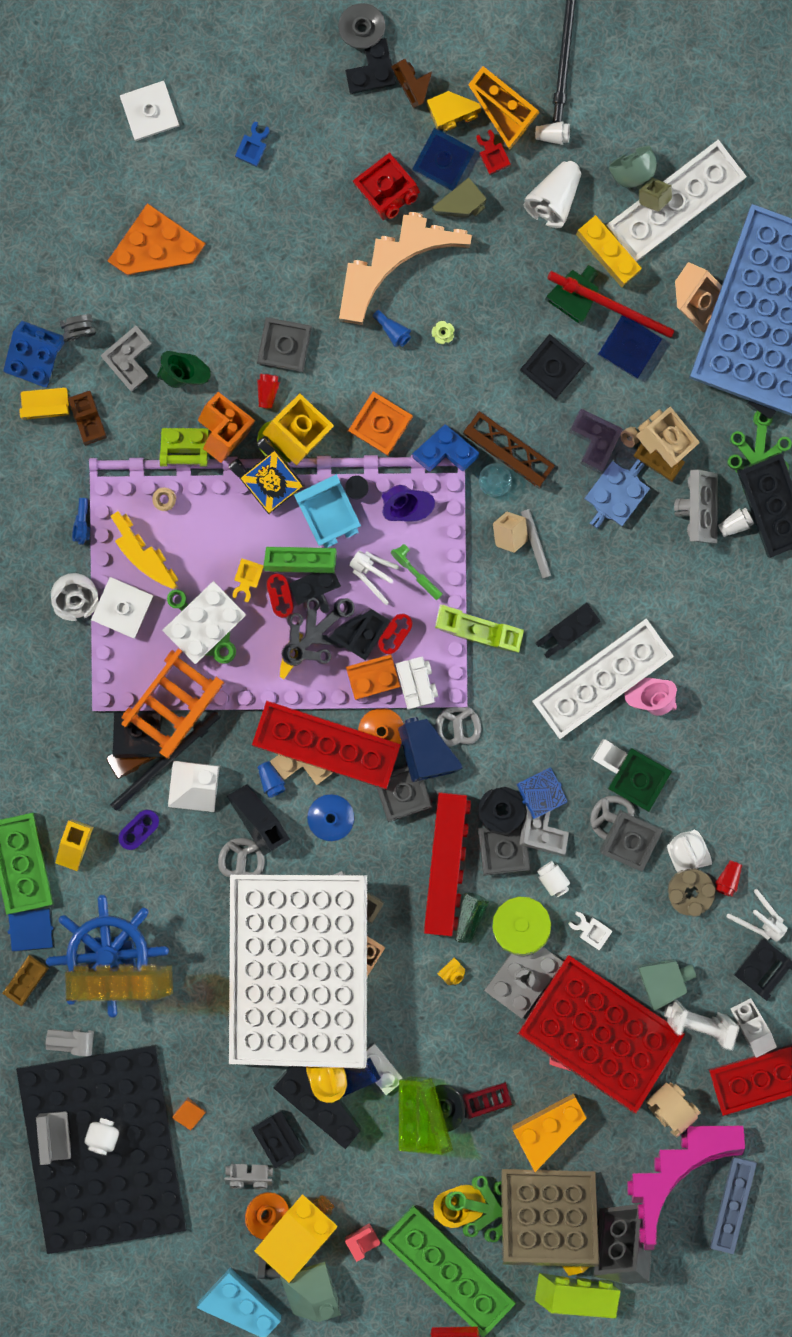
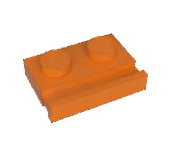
[346,654,400,700]

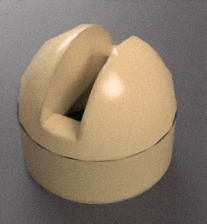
[620,427,640,448]

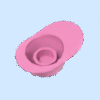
[624,678,677,716]

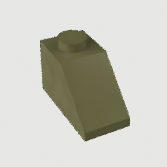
[432,177,487,218]

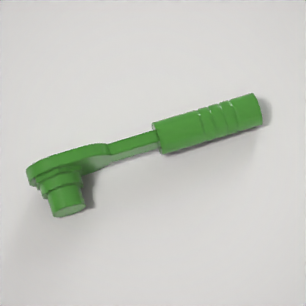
[391,544,442,600]

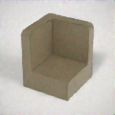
[367,892,384,924]

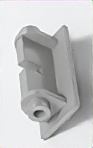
[225,1164,273,1190]

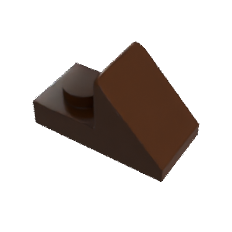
[391,59,432,108]

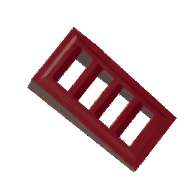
[461,1082,512,1119]

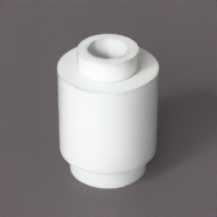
[537,861,570,897]

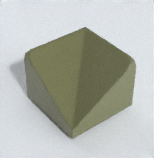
[639,178,672,212]

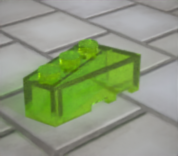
[399,1076,453,1155]

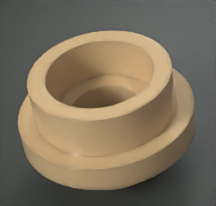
[152,487,176,511]

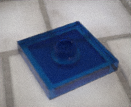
[412,128,476,191]
[598,315,662,379]

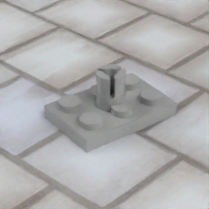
[674,470,718,544]
[484,947,563,1018]

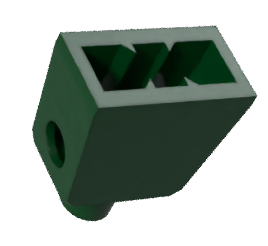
[545,265,599,325]

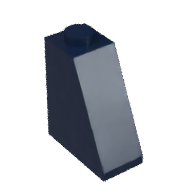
[398,717,463,782]

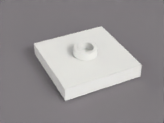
[120,81,179,141]
[91,577,153,639]

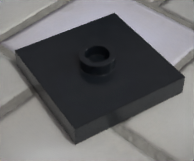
[519,334,586,400]
[113,711,162,758]

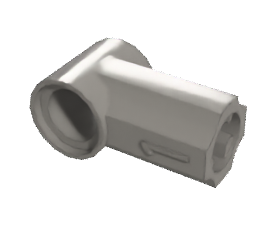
[45,1029,94,1056]

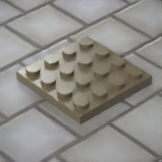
[501,1169,599,1267]

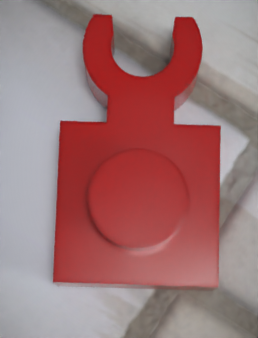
[476,130,511,175]

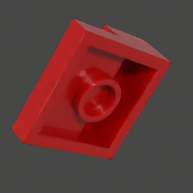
[353,152,420,220]

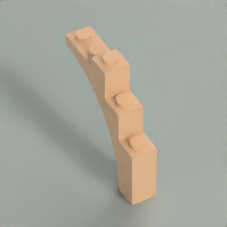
[339,212,472,325]

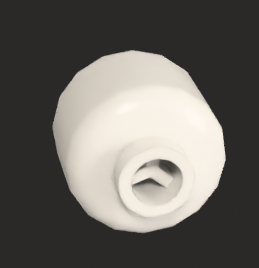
[85,1118,119,1155]

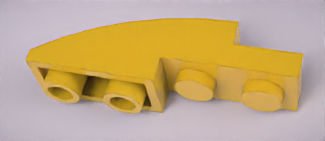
[111,511,179,590]

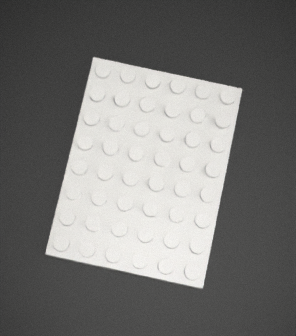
[229,875,367,1068]

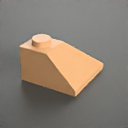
[675,262,722,332]

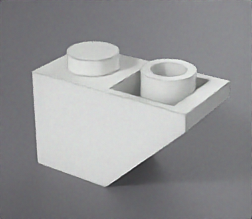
[731,998,777,1058]

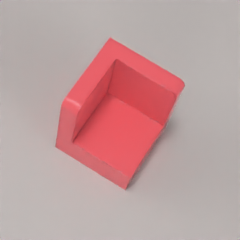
[345,1223,380,1262]

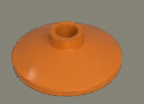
[358,708,404,744]
[245,1192,289,1239]

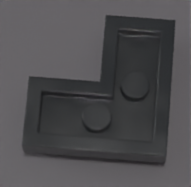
[345,38,396,94]

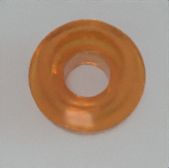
[313,1195,335,1216]

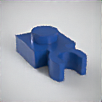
[235,121,269,167]

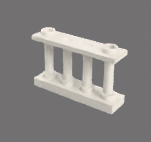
[664,999,739,1050]

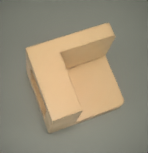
[493,512,528,553]

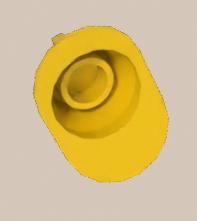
[306,1066,347,1103]
[433,1185,486,1228]

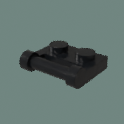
[733,938,792,1001]

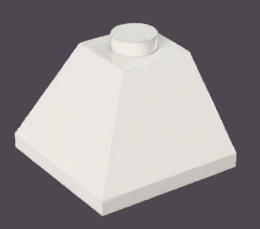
[168,760,220,812]

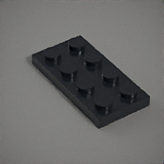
[737,453,792,558]

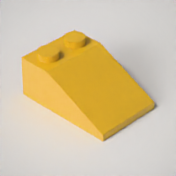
[254,1194,338,1283]

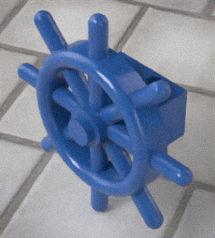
[46,895,169,1018]

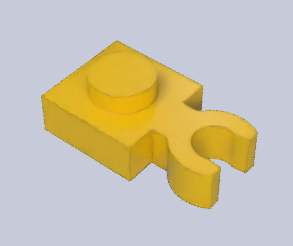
[233,558,264,602]

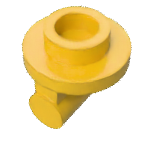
[437,957,465,985]

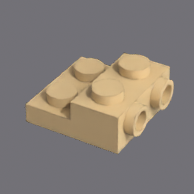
[636,406,700,467]

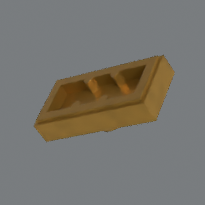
[633,443,685,482]
[2,954,49,1007]

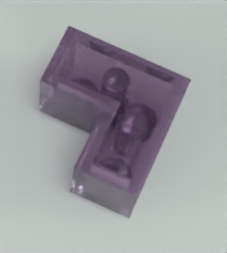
[569,409,623,474]

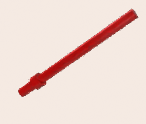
[547,271,674,338]

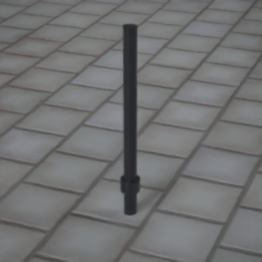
[552,0,576,123]
[110,711,221,811]

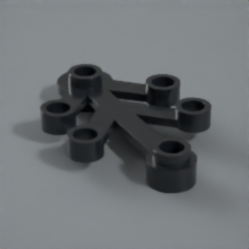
[282,598,355,666]

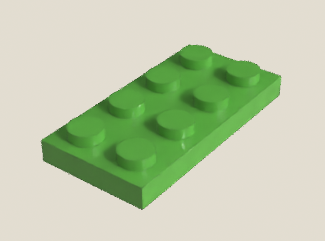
[0,812,54,915]

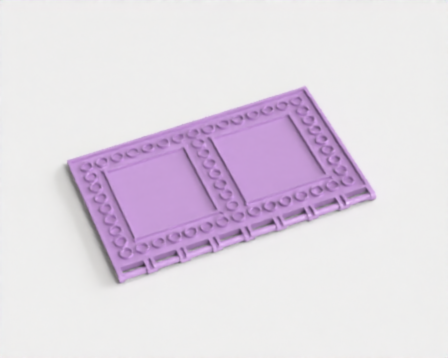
[89,455,467,711]

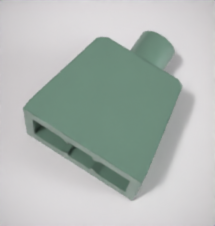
[637,959,697,1011]

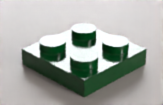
[607,748,672,812]

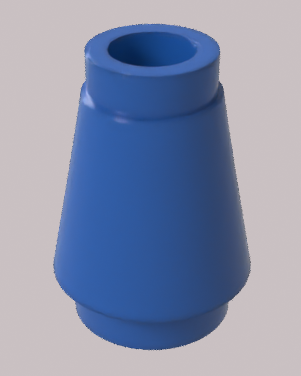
[257,761,286,798]

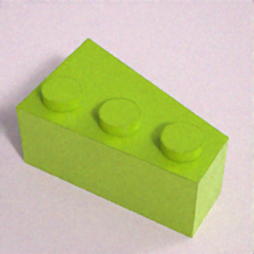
[535,1273,620,1319]

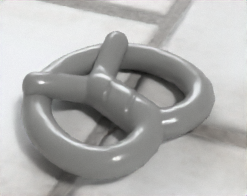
[435,707,481,747]
[590,796,635,840]
[218,838,265,877]

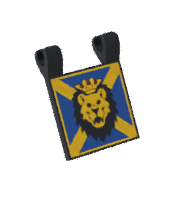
[229,436,305,514]

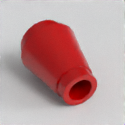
[257,374,280,409]
[715,860,742,897]

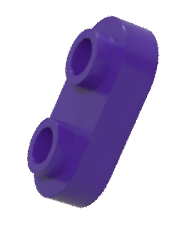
[118,809,160,850]

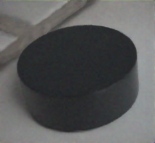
[345,475,369,500]

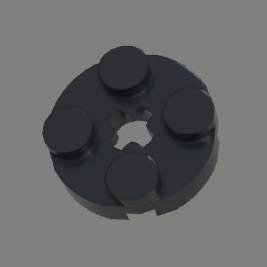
[478,787,525,835]

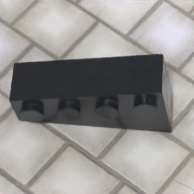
[273,1066,361,1149]

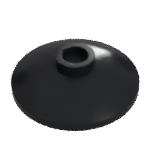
[424,1084,465,1132]

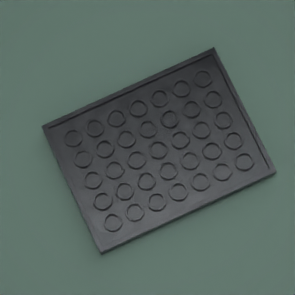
[16,1045,187,1254]

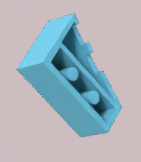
[197,1267,282,1337]

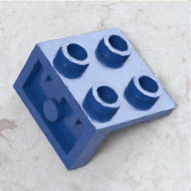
[3,321,64,387]

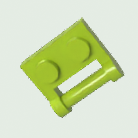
[160,428,209,467]

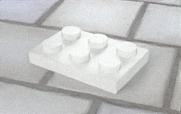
[162,581,246,664]

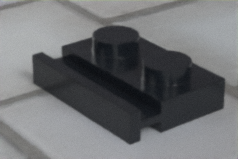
[251,1110,305,1168]

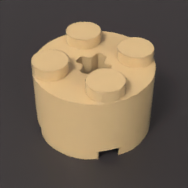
[645,1082,700,1137]

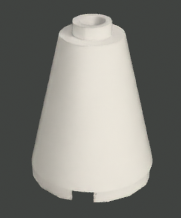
[523,161,582,228]

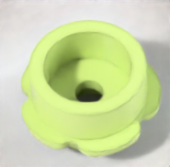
[432,321,455,344]

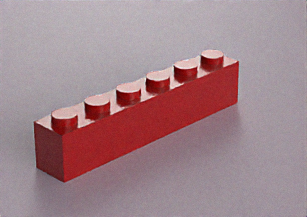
[424,792,471,936]

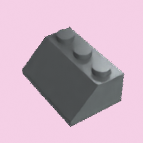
[594,1204,652,1284]

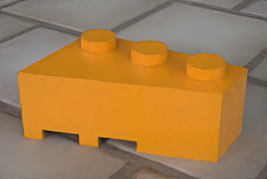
[468,66,539,150]
[512,1093,586,1172]

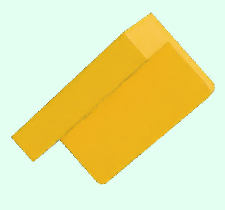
[19,388,70,420]

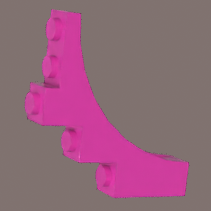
[627,1126,745,1250]

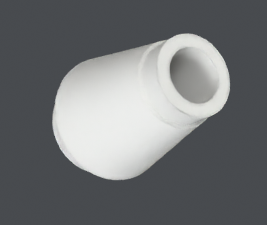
[535,121,570,145]
[718,508,754,537]

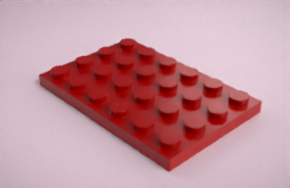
[517,955,685,1114]

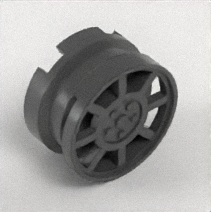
[60,314,96,341]

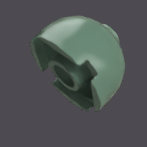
[609,145,657,190]

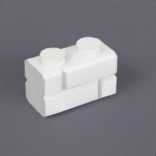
[395,656,438,710]

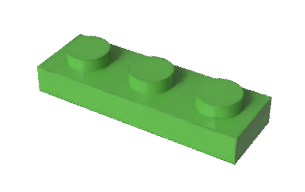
[263,547,337,573]

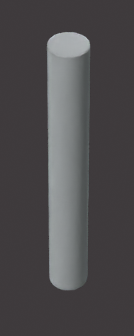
[521,509,551,579]

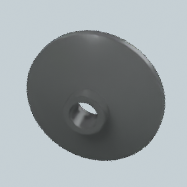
[338,3,385,49]

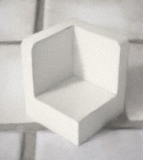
[591,739,626,774]

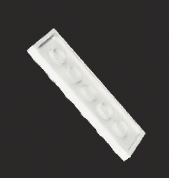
[606,140,747,262]
[532,619,674,739]

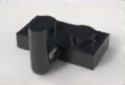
[289,573,341,614]

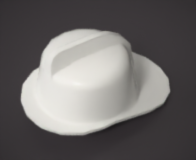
[667,829,712,872]

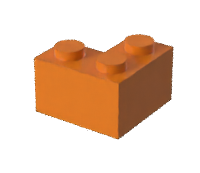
[198,392,255,463]

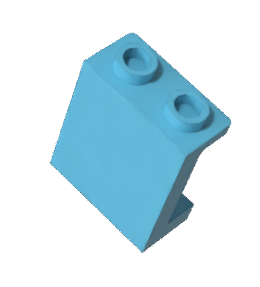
[294,474,361,548]

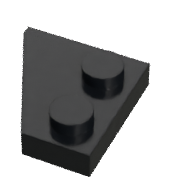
[327,608,390,661]

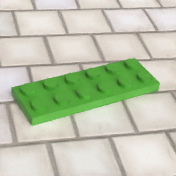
[381,1205,516,1337]

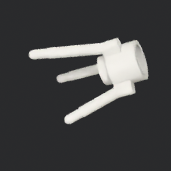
[349,550,399,605]
[727,889,788,942]

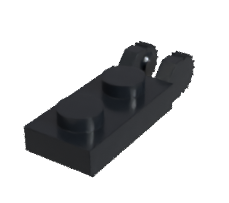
[536,602,600,659]

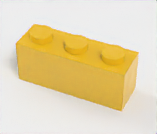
[576,215,642,288]

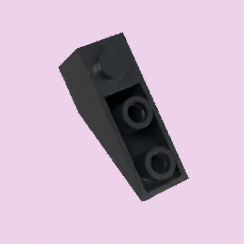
[227,784,290,856]

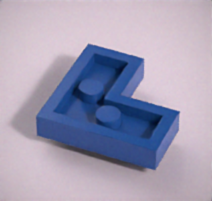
[413,424,479,472]

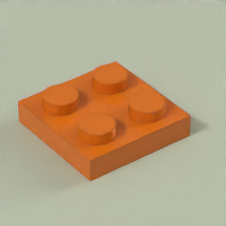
[348,391,413,456]

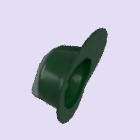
[157,351,211,388]

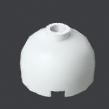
[51,573,99,621]

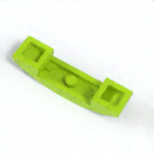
[435,605,524,653]

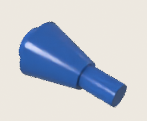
[372,310,411,347]

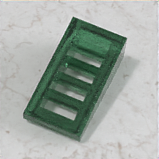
[455,892,489,943]

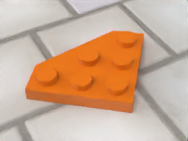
[108,203,206,275]

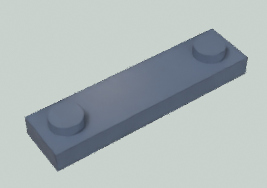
[710,1156,757,1254]

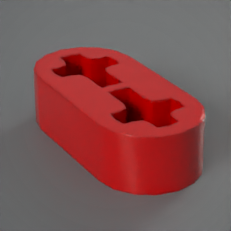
[267,574,294,618]
[378,614,412,654]

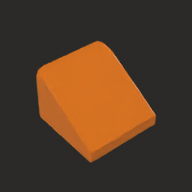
[172,1098,206,1130]

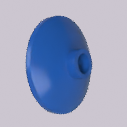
[308,794,354,841]

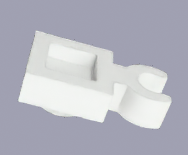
[568,911,612,950]

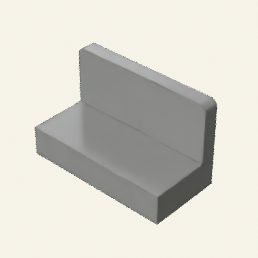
[36,1111,71,1165]

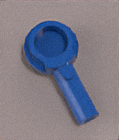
[72,498,90,545]

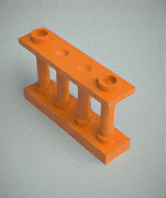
[121,648,225,759]

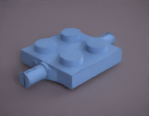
[584,459,650,529]

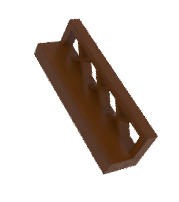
[463,411,555,489]

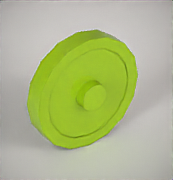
[492,897,551,956]

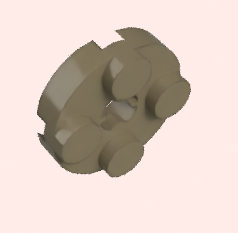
[668,868,715,916]

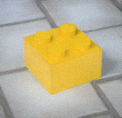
[262,393,334,466]

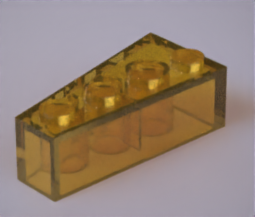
[65,964,173,1001]

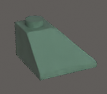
[280,1262,341,1322]

